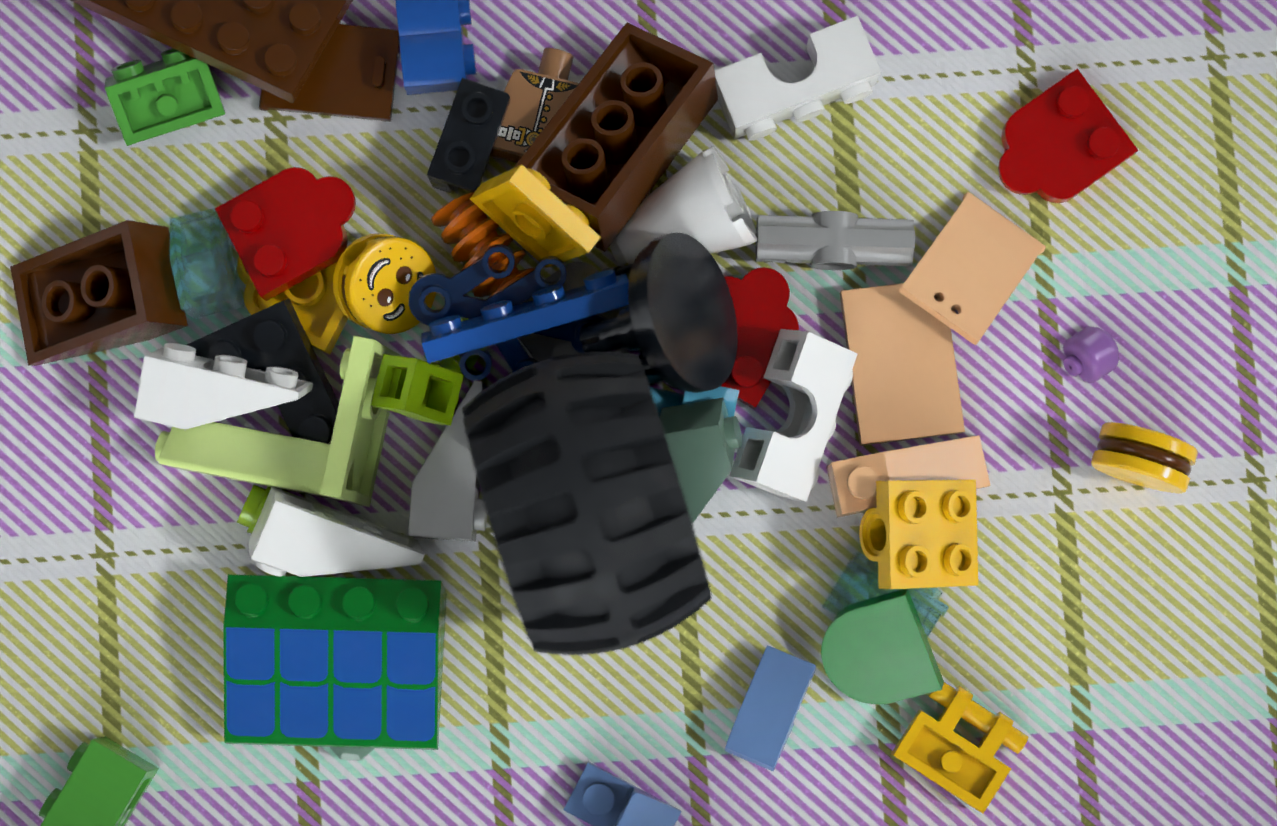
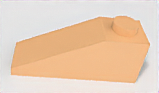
[826,435,991,518]

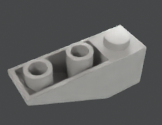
[408,381,487,542]

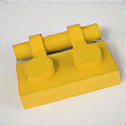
[891,682,1029,814]

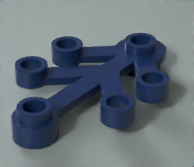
[409,244,606,381]

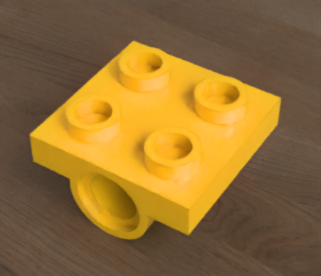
[859,479,978,589]

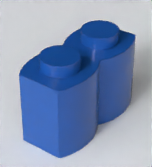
[395,0,477,95]

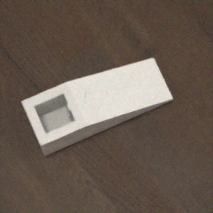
[134,343,313,429]

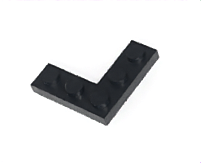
[186,298,339,444]

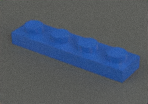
[421,270,629,364]

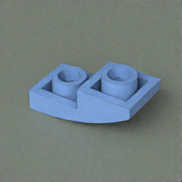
[725,645,816,772]

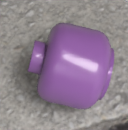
[1063,326,1119,383]

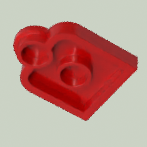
[998,68,1139,203]
[215,167,356,301]
[721,267,799,410]

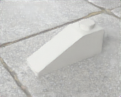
[248,487,425,577]

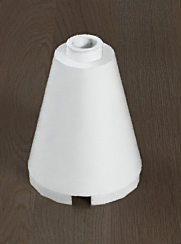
[609,146,758,266]

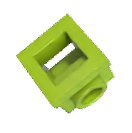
[371,354,464,426]

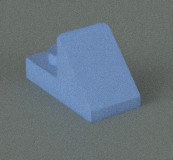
[563,761,682,826]

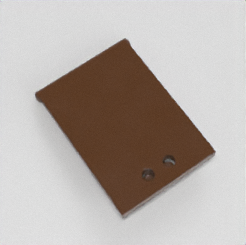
[259,24,400,122]

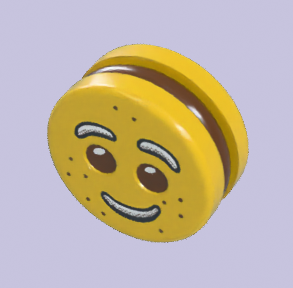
[333,233,436,334]
[1091,422,1198,494]

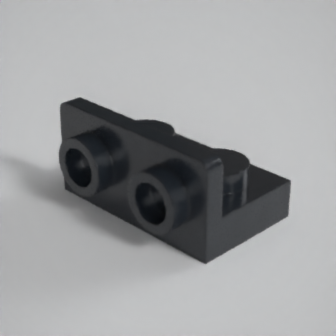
[427,78,510,194]

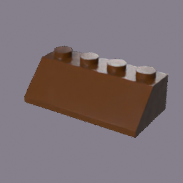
[514,22,718,252]

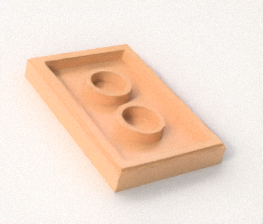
[840,283,965,446]

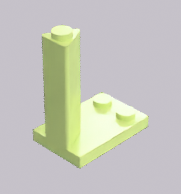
[155,336,401,507]

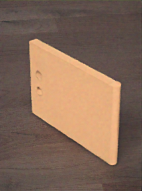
[899,192,1046,345]

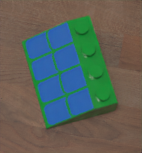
[223,574,447,750]

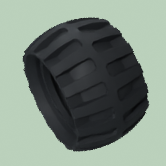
[462,352,712,655]

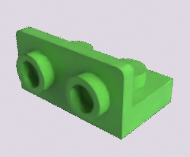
[104,48,225,146]

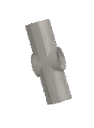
[755,211,915,270]

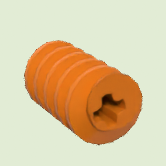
[431,192,535,299]

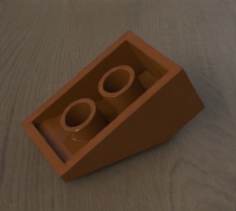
[10,220,188,366]

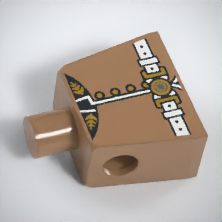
[491,48,579,163]

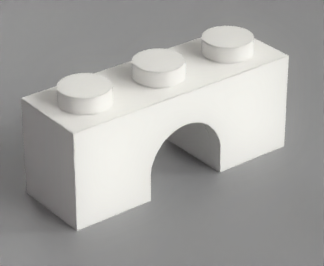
[715,15,881,141]
[729,329,858,502]

